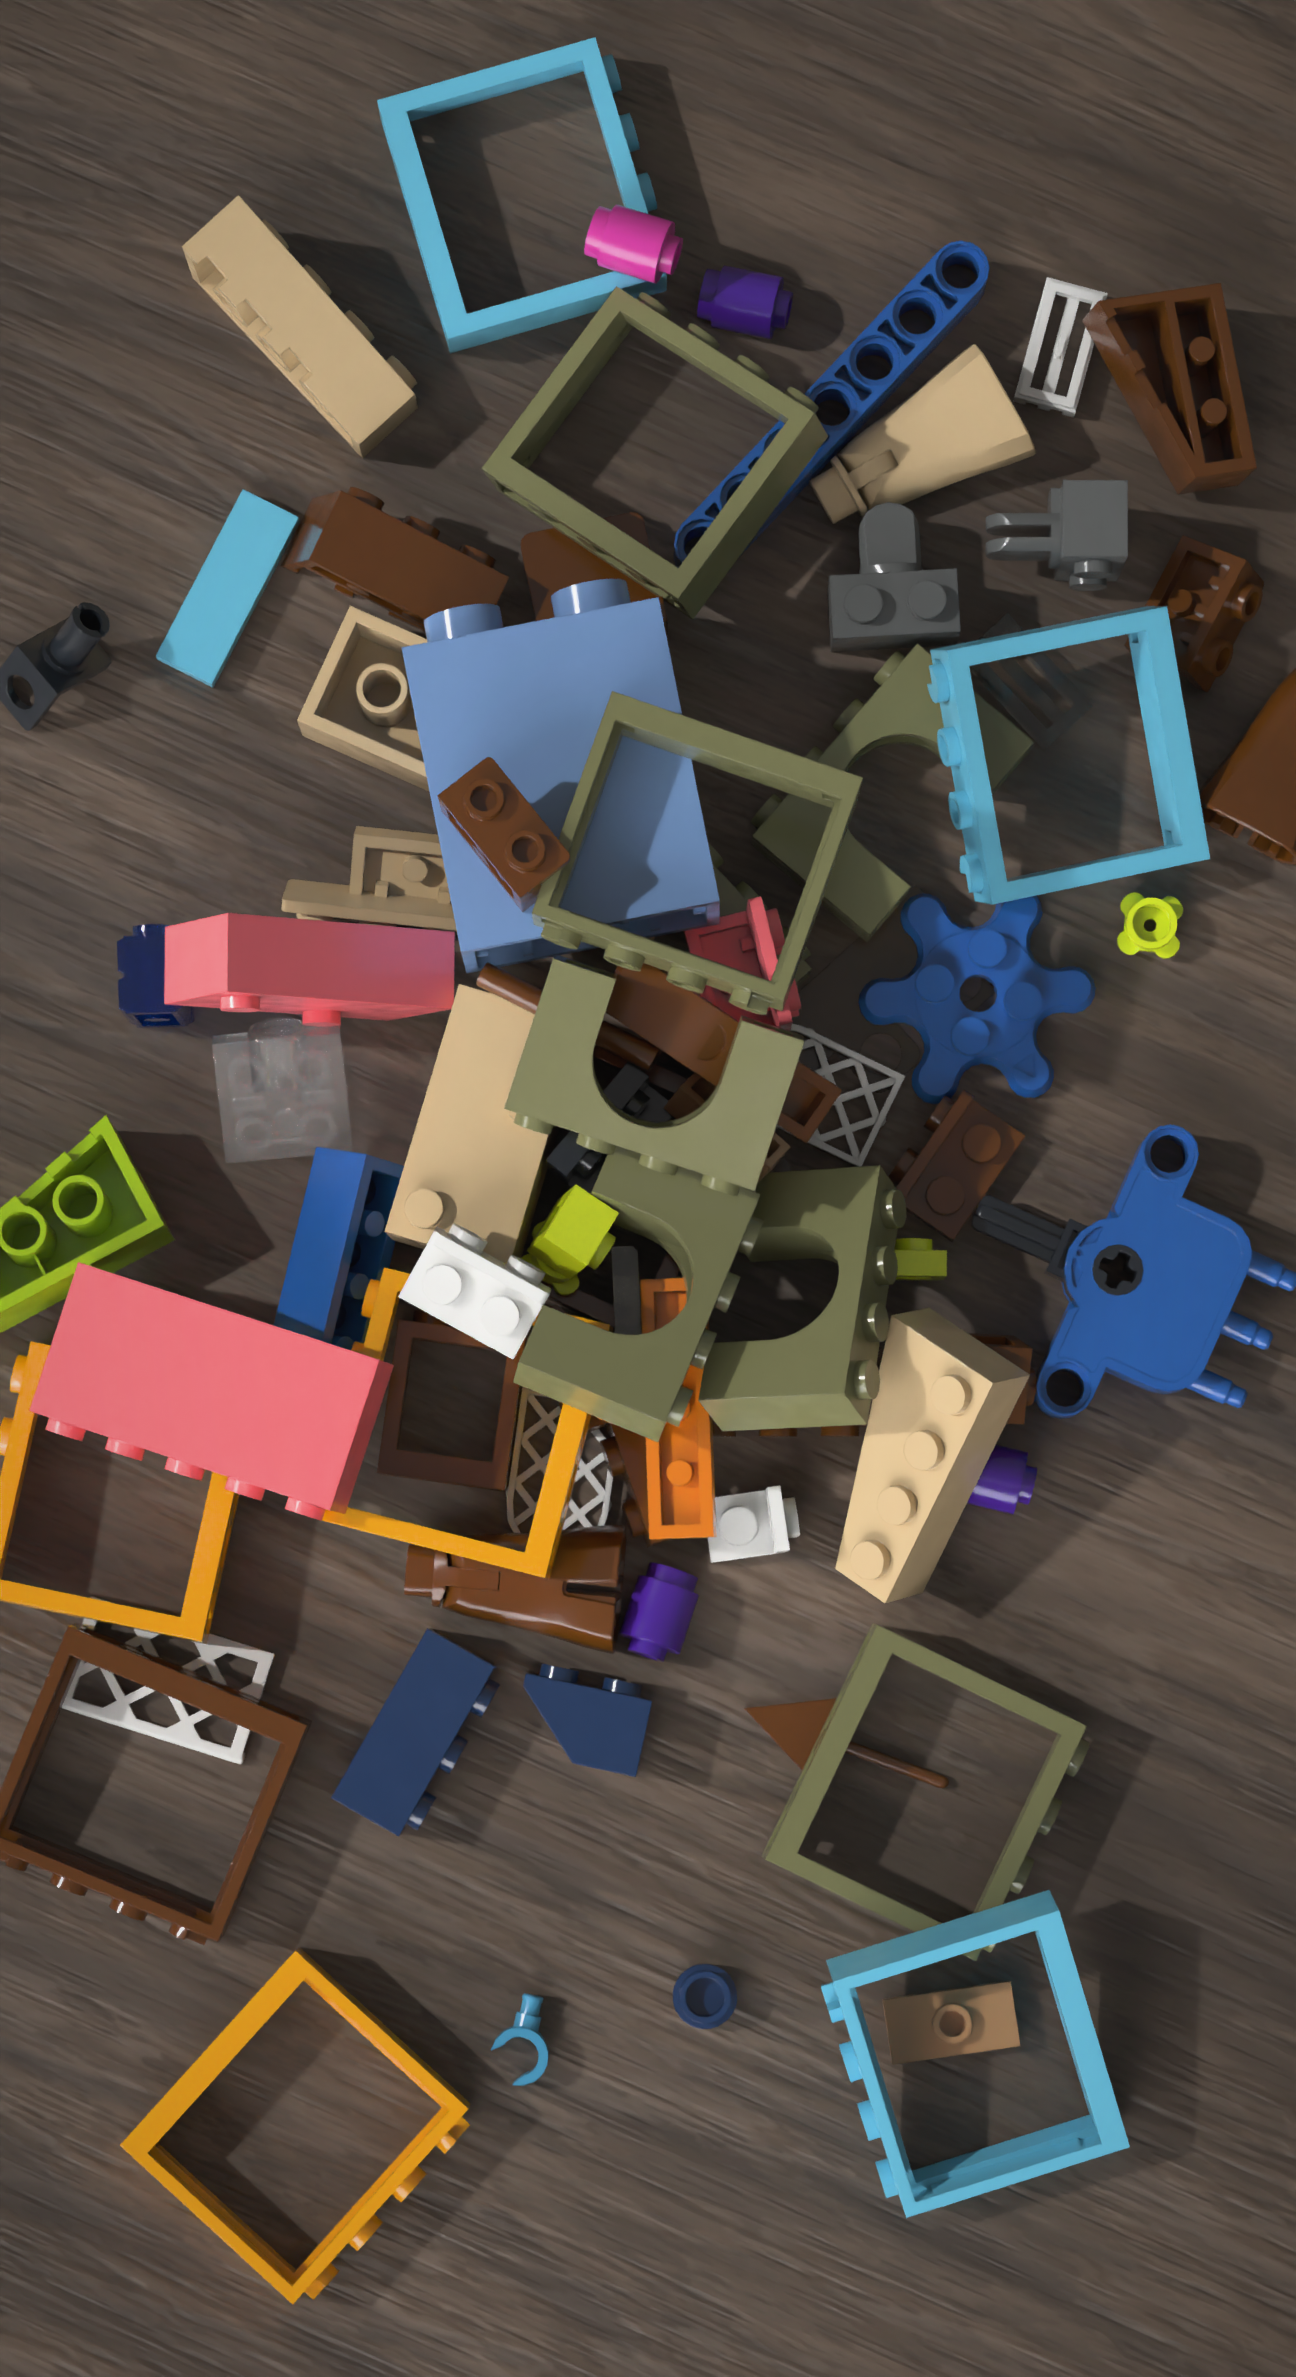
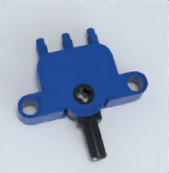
[971,1124,1296,1419]

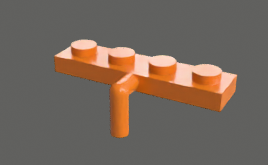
[597,1278,717,1540]

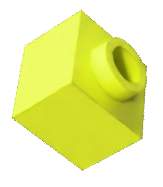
[527,1185,619,1280]

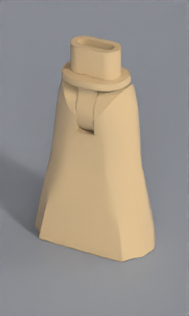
[809,344,1036,524]

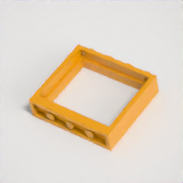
[322,1267,614,1579]
[0,1341,240,1644]
[120,1947,470,2304]

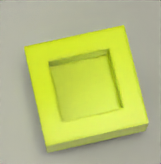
[894,1238,947,1280]

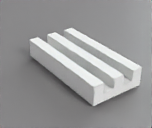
[1013,277,1108,418]

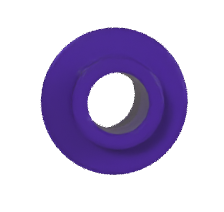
[697,265,793,340]
[967,1445,1037,1515]
[619,1562,699,1662]

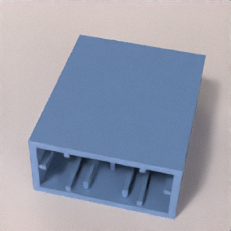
[401,579,720,973]

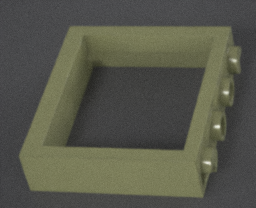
[481,286,828,620]
[532,691,863,1015]
[761,1624,1090,1961]

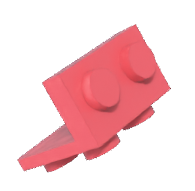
[684,896,801,1031]

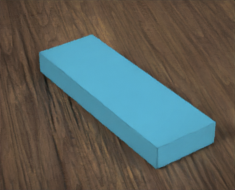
[156,489,300,688]

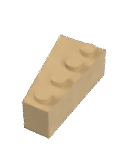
[182,195,418,459]
[835,1308,1030,1603]

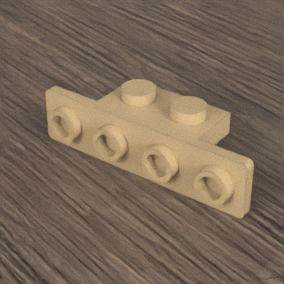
[281,826,458,936]

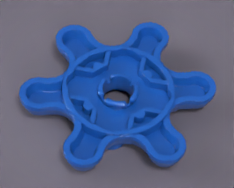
[858,894,1096,1104]

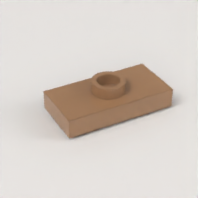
[882,1980,1020,2065]

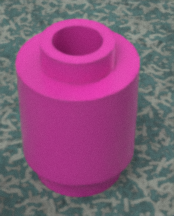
[584,204,683,284]

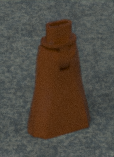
[1199,668,1296,865]
[404,1525,627,1654]

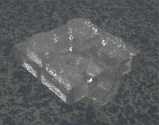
[212,1017,353,1163]

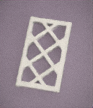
[62,1596,275,1765]

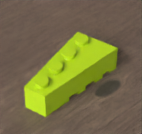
[0,1115,175,1333]

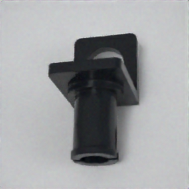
[0,602,112,731]

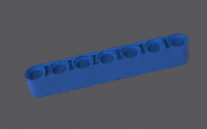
[674,241,989,568]

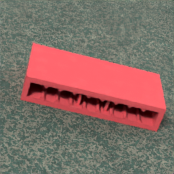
[29,1262,394,1521]

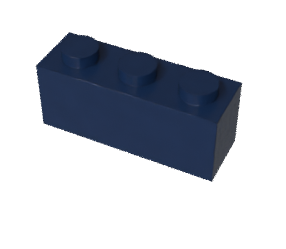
[331,1628,500,1837]

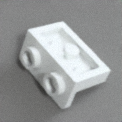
[398,1223,551,1359]

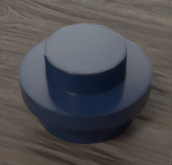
[673,1964,737,2029]

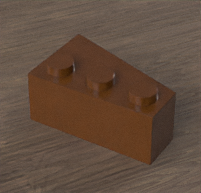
[1082,283,1257,495]
[281,487,509,632]

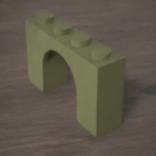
[750,643,1034,942]
[504,954,805,1196]
[513,1146,764,1442]
[698,1165,906,1431]

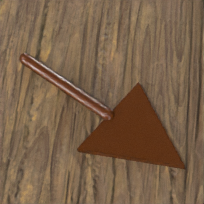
[744,1698,949,1789]

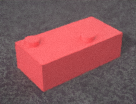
[164,913,455,1027]

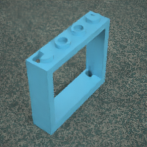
[377,37,667,353]
[927,606,1210,905]
[820,1890,1130,2218]

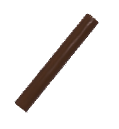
[476,962,661,1072]

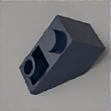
[523,1663,652,1777]

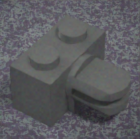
[986,480,1128,591]
[827,502,961,652]

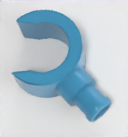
[491,1993,549,2086]

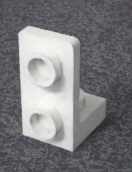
[707,1485,800,1563]

